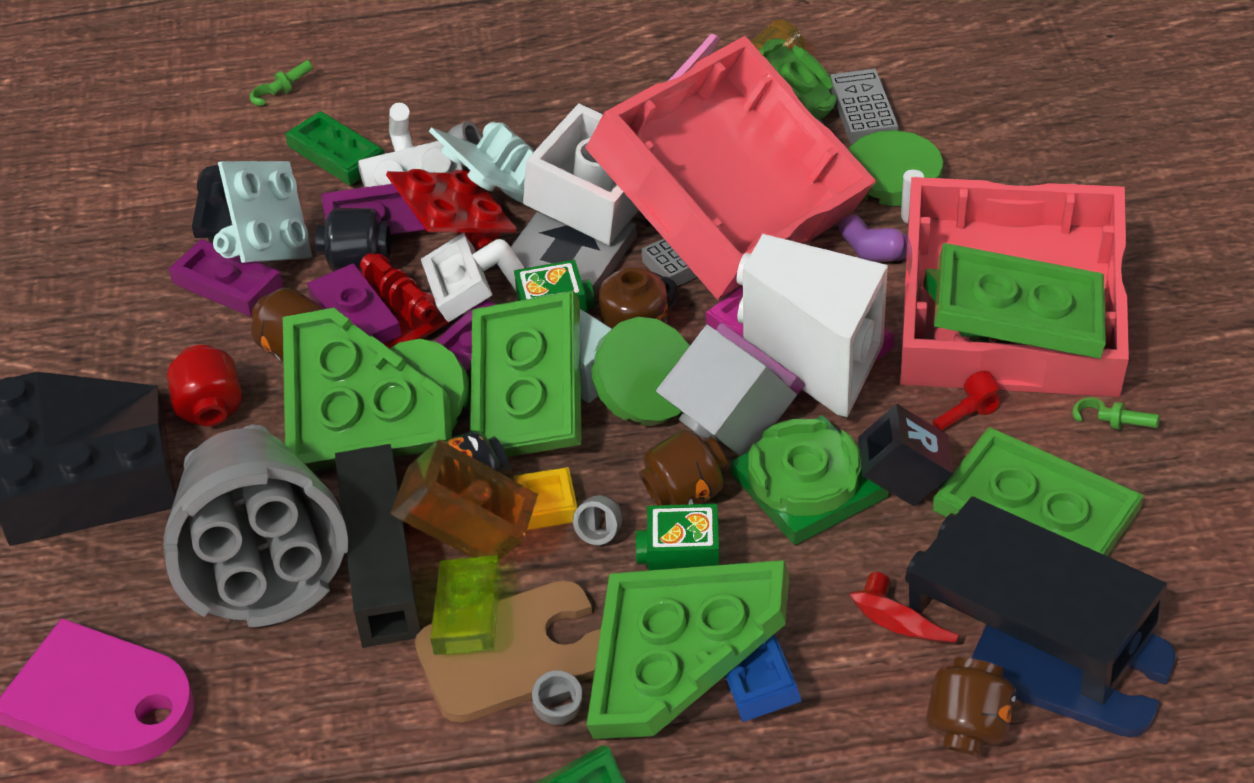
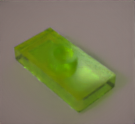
[430,555,501,655]

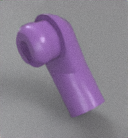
[839,214,907,263]

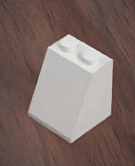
[737,234,888,417]

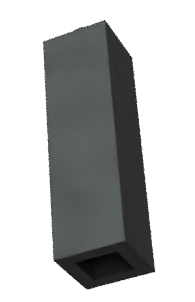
[335,444,420,648]

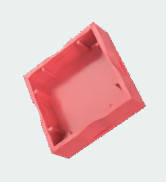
[585,36,876,300]
[900,177,1129,397]

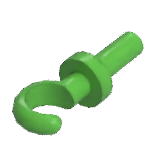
[250,60,313,106]
[1072,397,1160,430]

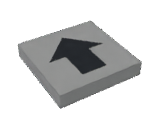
[502,211,637,298]

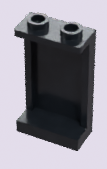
[905,496,1167,704]

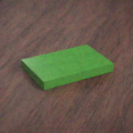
[934,243,1106,359]
[470,291,581,457]
[933,427,1144,556]

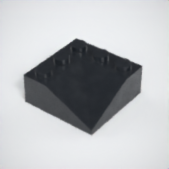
[0,372,176,546]

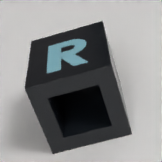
[858,403,953,506]

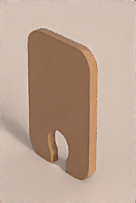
[415,580,601,723]

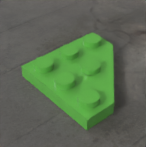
[283,308,452,471]
[586,560,789,739]

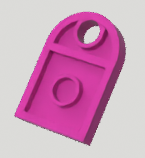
[0,618,194,766]

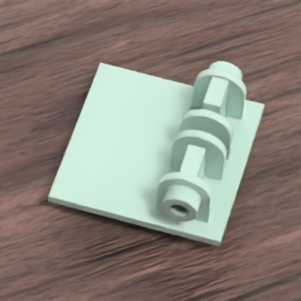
[429,122,534,203]
[213,161,313,263]

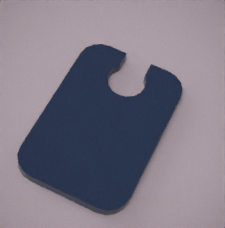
[972,624,1175,737]

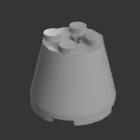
[163,424,348,627]

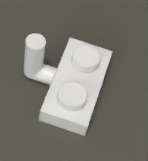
[358,103,462,188]
[421,233,524,322]

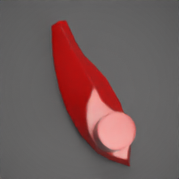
[849,572,959,643]

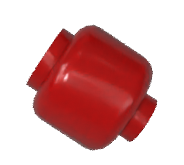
[166,345,243,427]

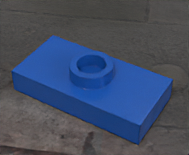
[725,634,802,723]

